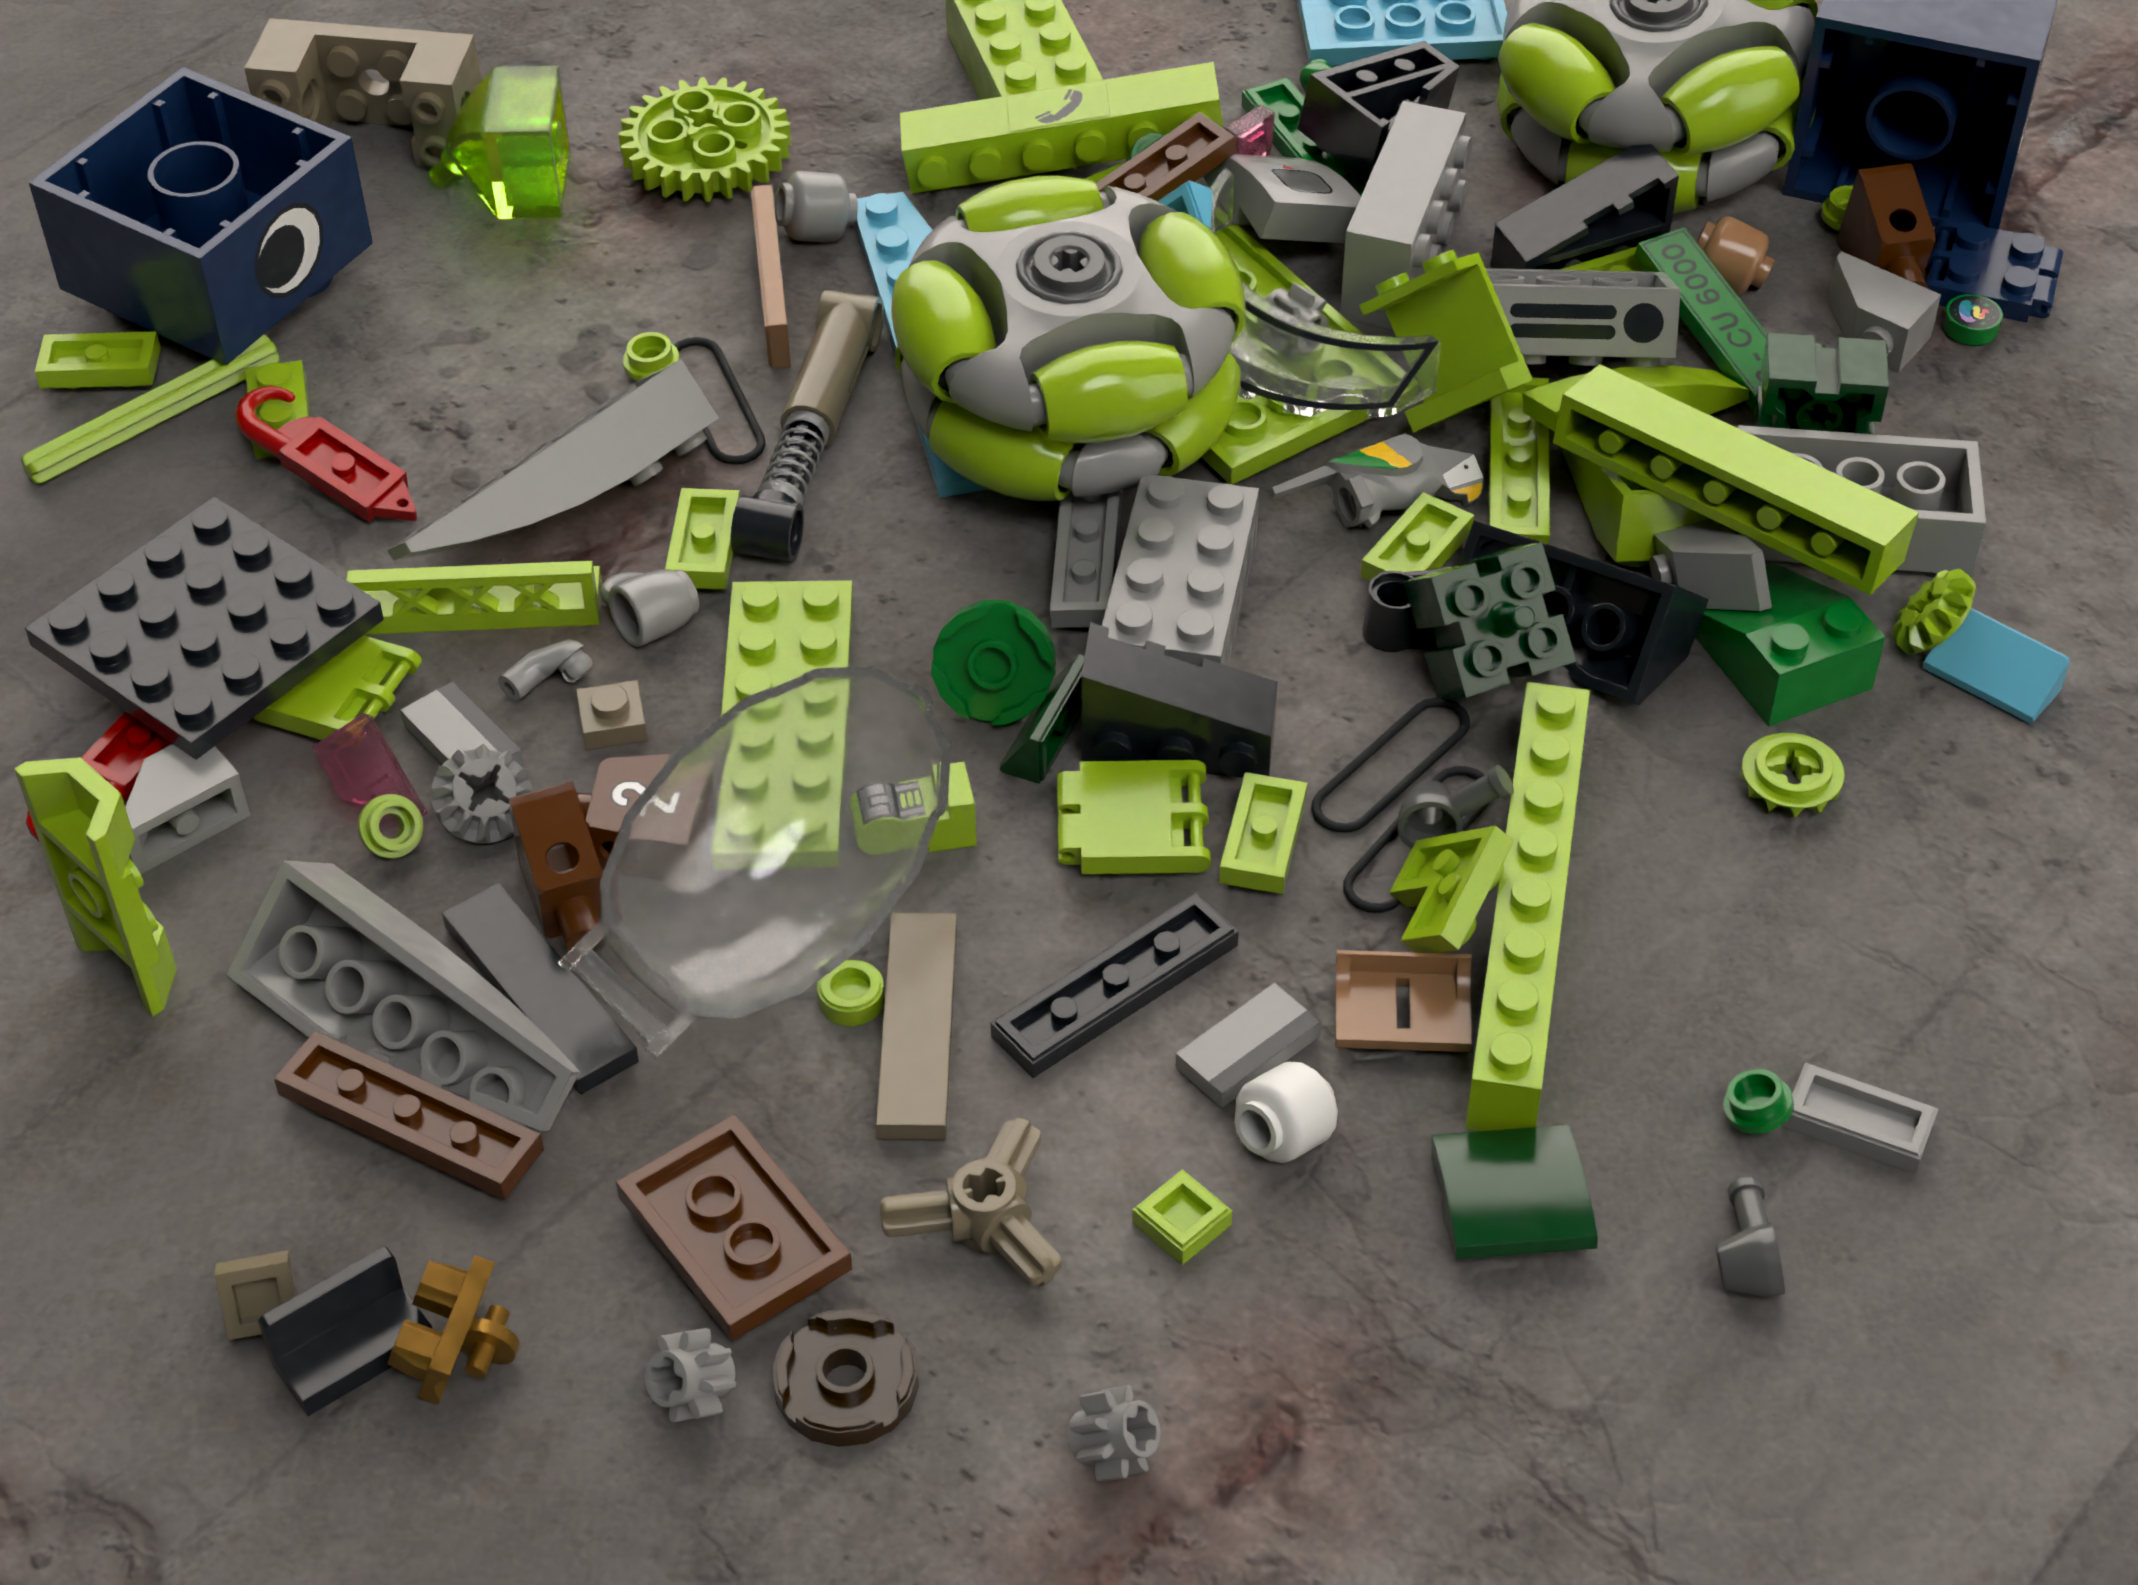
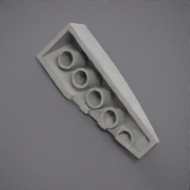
[387,359,719,560]
[226,860,580,1131]

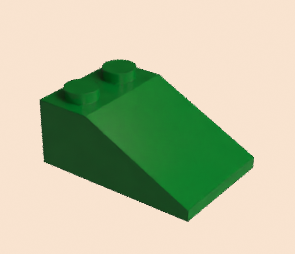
[1695,563,1885,726]

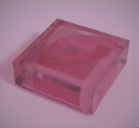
[1225,104,1275,156]

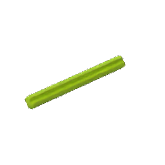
[21,335,280,484]

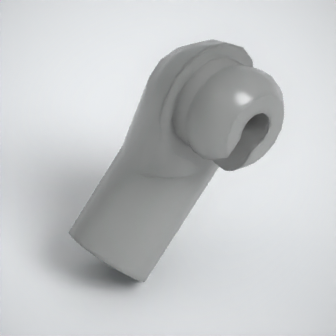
[498,639,593,701]

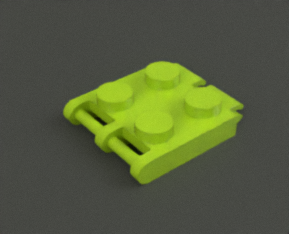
[254,635,422,750]
[1057,760,1211,874]

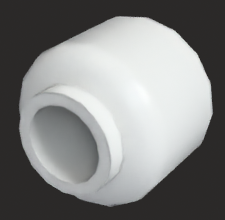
[1234,1061,1338,1163]

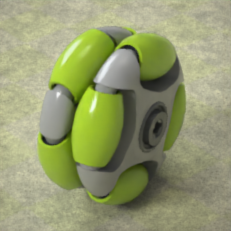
[1496,0,1818,214]
[891,175,1246,501]

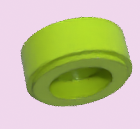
[817,960,885,1026]

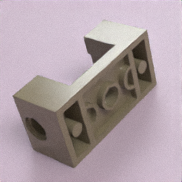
[244,18,488,172]

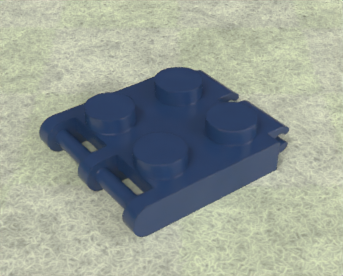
[1925,219,2064,323]

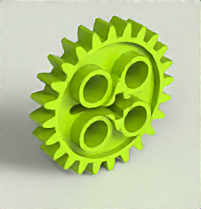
[618,77,791,202]

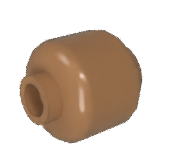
[1696,215,1775,297]

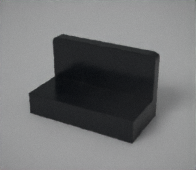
[258,1246,433,1416]

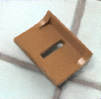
[1335,950,1472,1052]

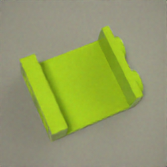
[1359,249,1533,433]

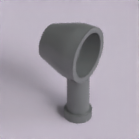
[1398,765,1514,848]
[1716,1177,1785,1296]

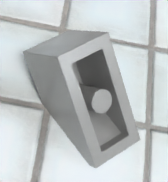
[1827,251,1941,373]
[1650,519,1772,611]
[125,744,251,874]

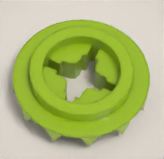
[1891,568,1976,654]
[1740,733,1845,818]

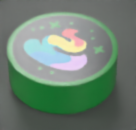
[1943,294,2003,346]

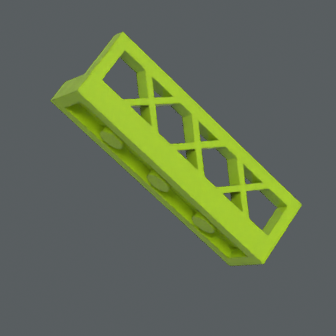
[346,561,602,635]

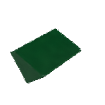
[1000,655,1085,784]

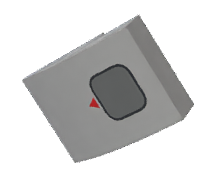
[1203,154,1361,243]

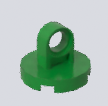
[931,600,1056,725]

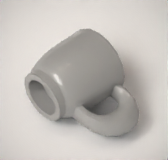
[600,569,699,647]

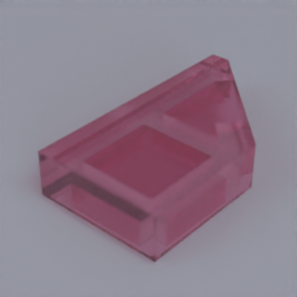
[312,713,428,817]

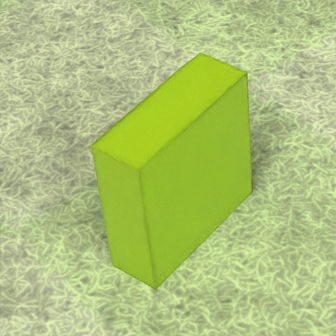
[1132,1169,1232,1265]

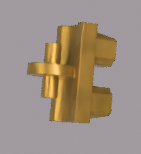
[387,1255,520,1405]

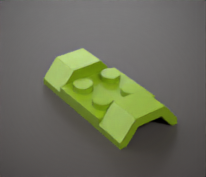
[14,757,177,1017]

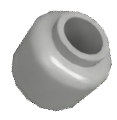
[775,170,858,243]

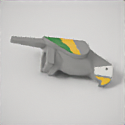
[1268,433,1484,529]

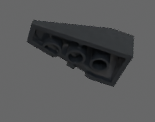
[1458,520,1709,705]

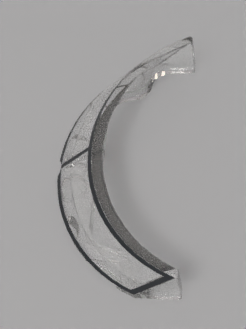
[1210,168,1441,418]

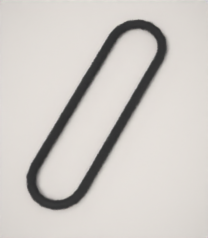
[674,337,766,464]
[1311,697,1470,833]
[1343,766,1489,913]

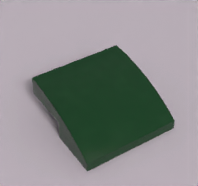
[1431,1125,1598,1259]

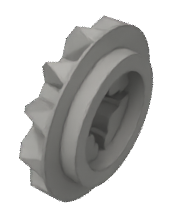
[431,743,533,844]

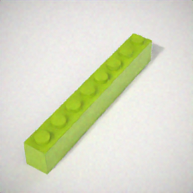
[1465,682,1590,1131]

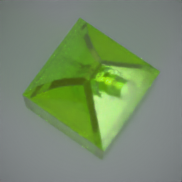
[429,66,571,219]

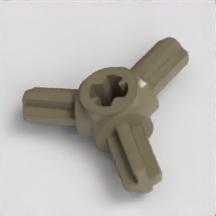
[880,1117,1063,1286]

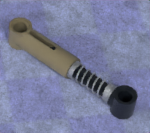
[731,290,884,562]

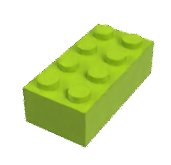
[945,0,1104,100]

